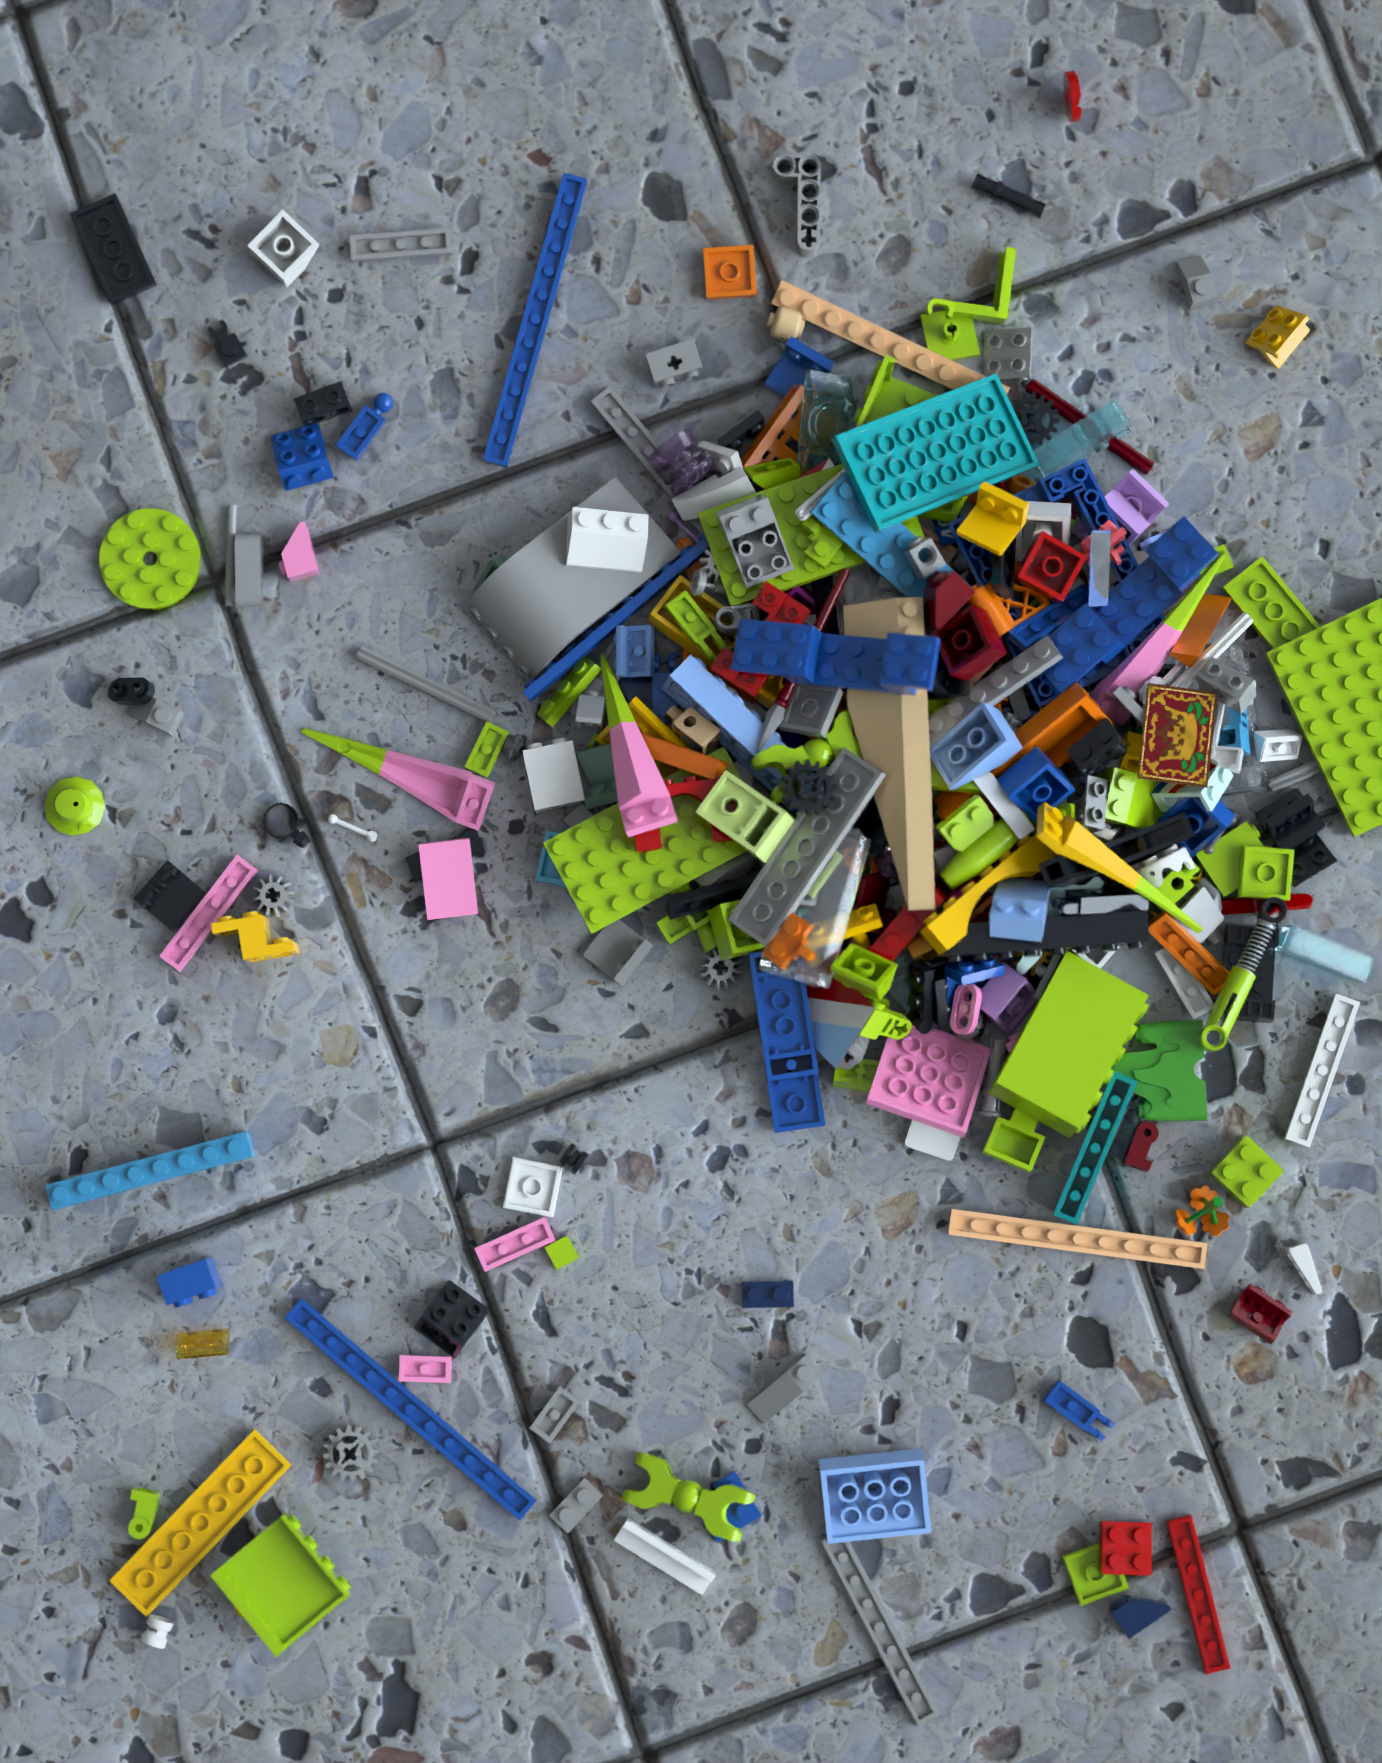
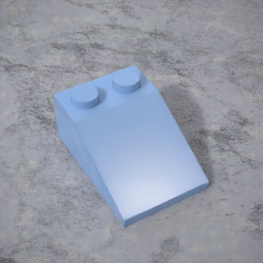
[930,702,1023,791]
[990,878,1051,942]

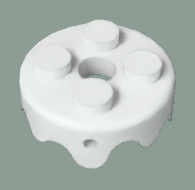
[1131,845,1195,888]

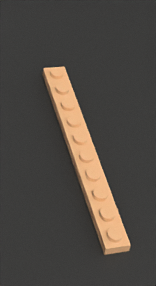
[771,280,1010,394]
[948,1209,1208,1269]

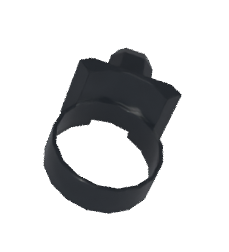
[263,803,310,848]

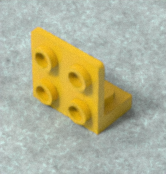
[956,481,1029,556]

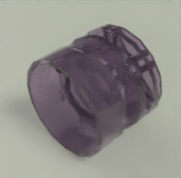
[647,428,716,495]

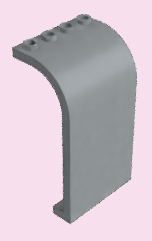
[467,477,681,680]

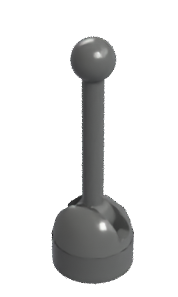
[1203,808,1242,855]

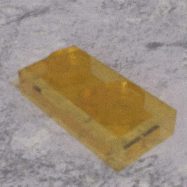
[176,1329,230,1360]

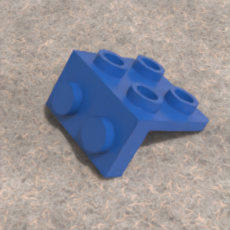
[271,423,334,491]
[944,956,1005,1013]

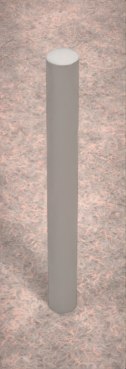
[225,505,237,607]

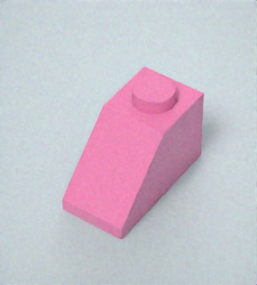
[279,521,320,582]

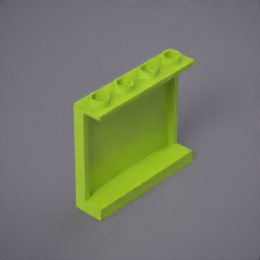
[210,1513,352,1657]

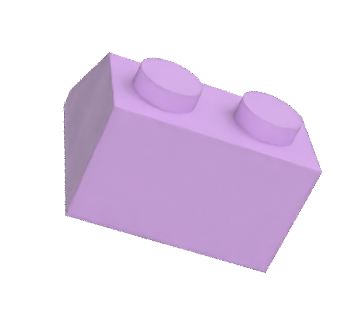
[980,963,1038,1036]

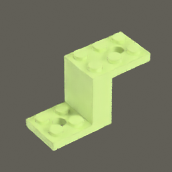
[696,770,844,899]

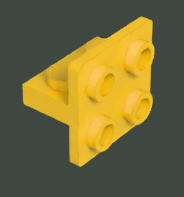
[1245,305,1310,368]

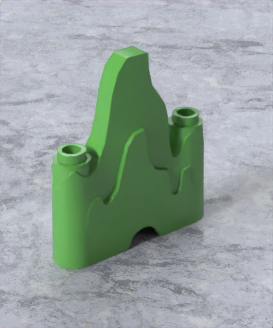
[1104,1019,1207,1121]

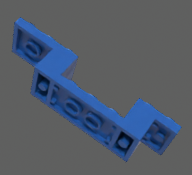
[1043,516,1219,693]
[731,619,940,696]
[748,951,826,1133]

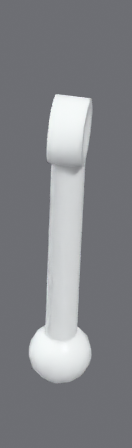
[328,814,377,842]

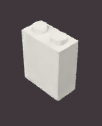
[523,737,585,813]

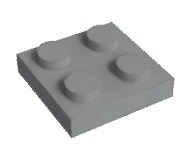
[778,684,843,738]

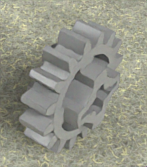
[323,1425,380,1482]

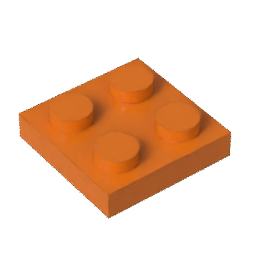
[703,245,757,300]

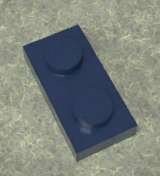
[742,1281,794,1308]

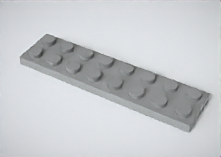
[728,747,886,947]

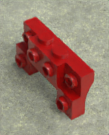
[710,581,811,698]

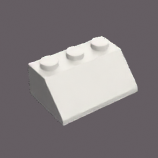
[566,507,648,573]

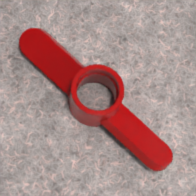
[1221,894,1313,916]

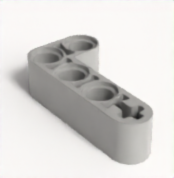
[772,154,821,257]

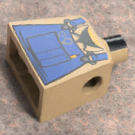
[664,705,721,755]

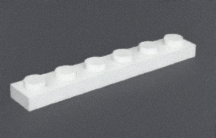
[1284,994,1360,1147]

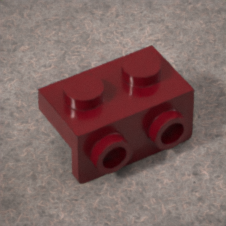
[1227,1284,1293,1345]

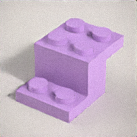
[1072,469,1169,545]

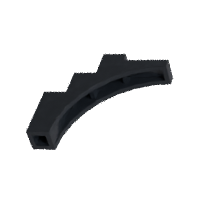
[1038,812,1195,889]

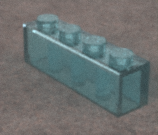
[1033,398,1134,477]

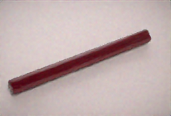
[1025,379,1154,475]

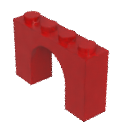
[633,773,736,853]
[868,876,952,962]

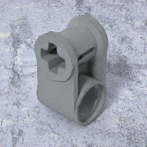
[713,603,760,636]

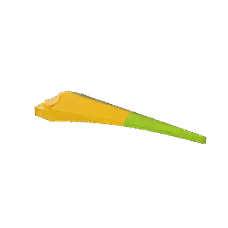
[1036,802,1204,933]

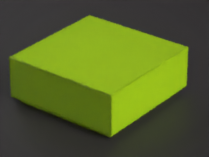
[545,1235,579,1270]

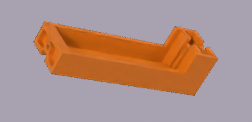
[933,681,1113,821]

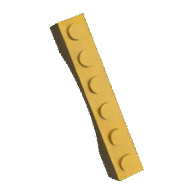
[920,833,1057,955]

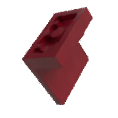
[853,870,897,934]

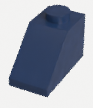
[1109,1595,1172,1639]

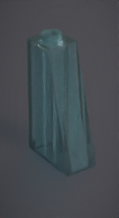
[1275,924,1375,984]

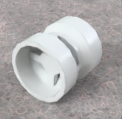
[140,1614,173,1648]

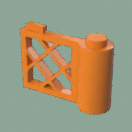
[966,561,1051,637]

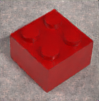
[1014,531,1087,603]

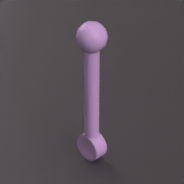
[668,512,700,543]

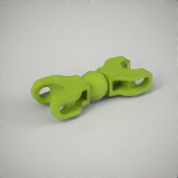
[751,710,863,804]
[621,1452,755,1542]

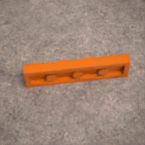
[1148,910,1229,996]

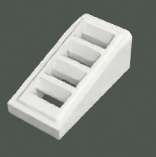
[1284,1243,1322,1295]

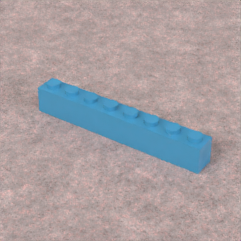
[45,1131,256,1210]

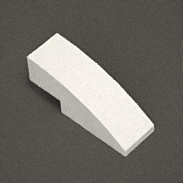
[671,466,756,521]

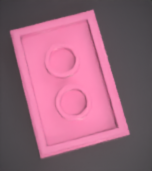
[418,837,478,920]

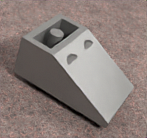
[715,493,794,588]

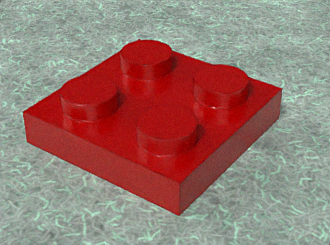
[1099,1521,1152,1576]

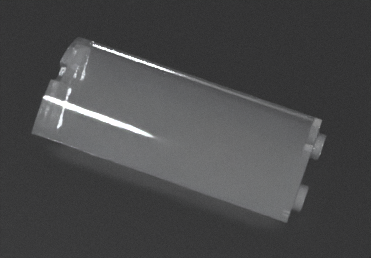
[759,828,871,989]

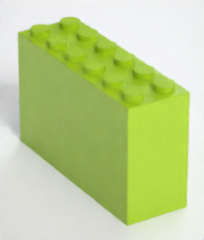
[988,950,1149,1138]

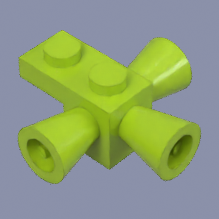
[655,882,717,953]

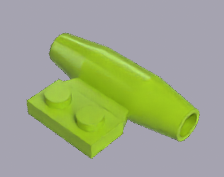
[936,794,1032,890]

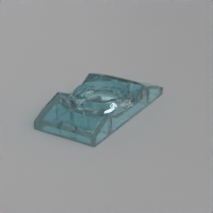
[796,370,854,473]

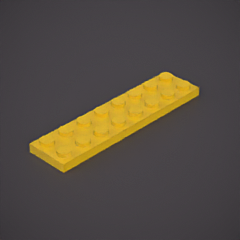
[109,1429,292,1617]

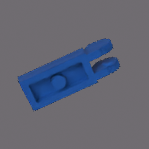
[652,653,678,724]
[1043,1379,1115,1442]

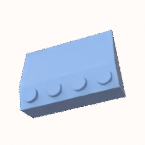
[819,1448,931,1544]

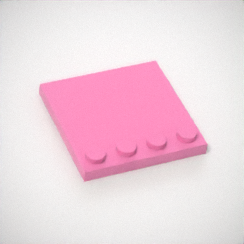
[866,1024,991,1138]

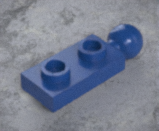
[336,393,393,461]

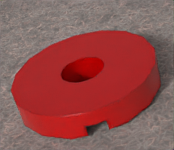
[1063,70,1082,122]

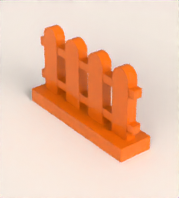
[740,385,839,475]

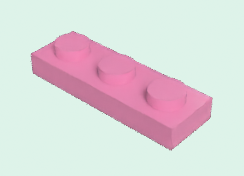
[474,1217,556,1272]

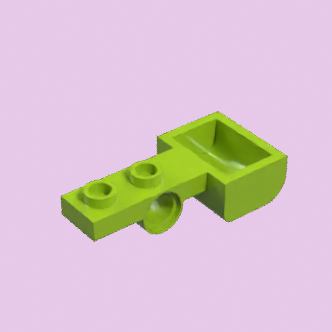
[982,1108,1045,1174]

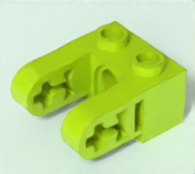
[859,991,912,1040]

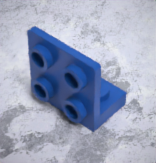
[765,336,834,398]

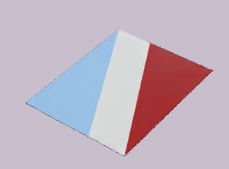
[805,957,876,1069]

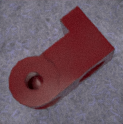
[1122,1121,1159,1172]

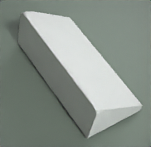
[1253,729,1303,762]

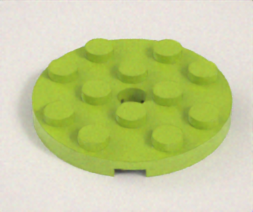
[99,508,202,610]

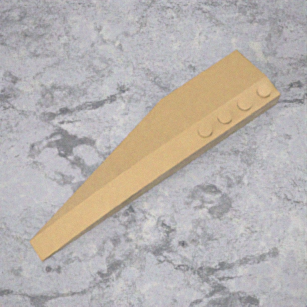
[843,597,935,911]

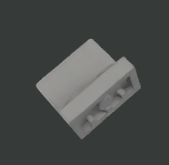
[583,919,654,987]

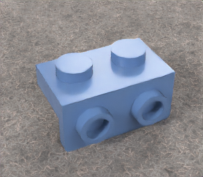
[613,625,654,678]

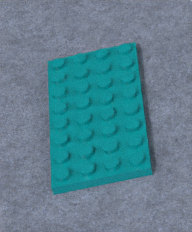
[831,373,1040,533]

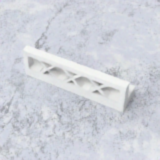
[614,1517,716,1595]

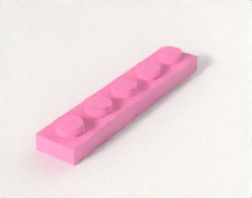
[159,855,258,972]

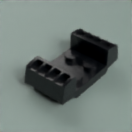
[1220,923,1279,1023]

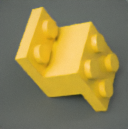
[211,911,300,963]

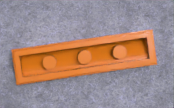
[1169,594,1232,668]
[641,732,729,779]

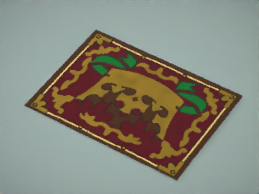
[1137,683,1218,788]

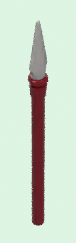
[756,568,851,752]

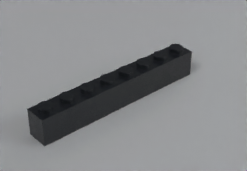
[940,910,1150,963]

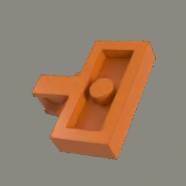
[762,912,817,970]

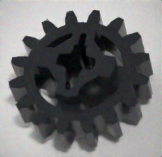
[1013,392,1060,448]
[779,759,837,817]

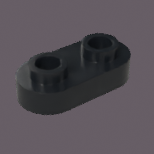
[108,677,155,705]

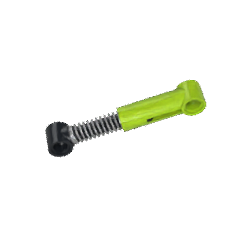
[1198,897,1287,1052]

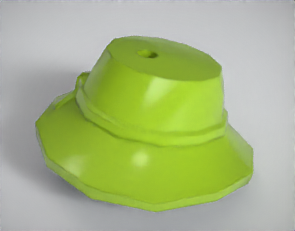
[44,776,105,836]

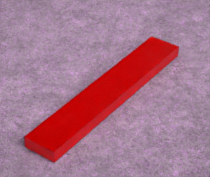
[1166,1514,1231,1675]

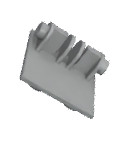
[983,327,1033,382]

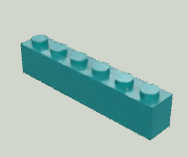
[1053,1070,1138,1225]

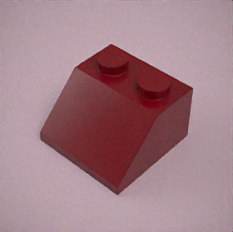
[923,570,975,630]

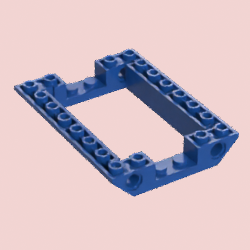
[947,458,1165,708]

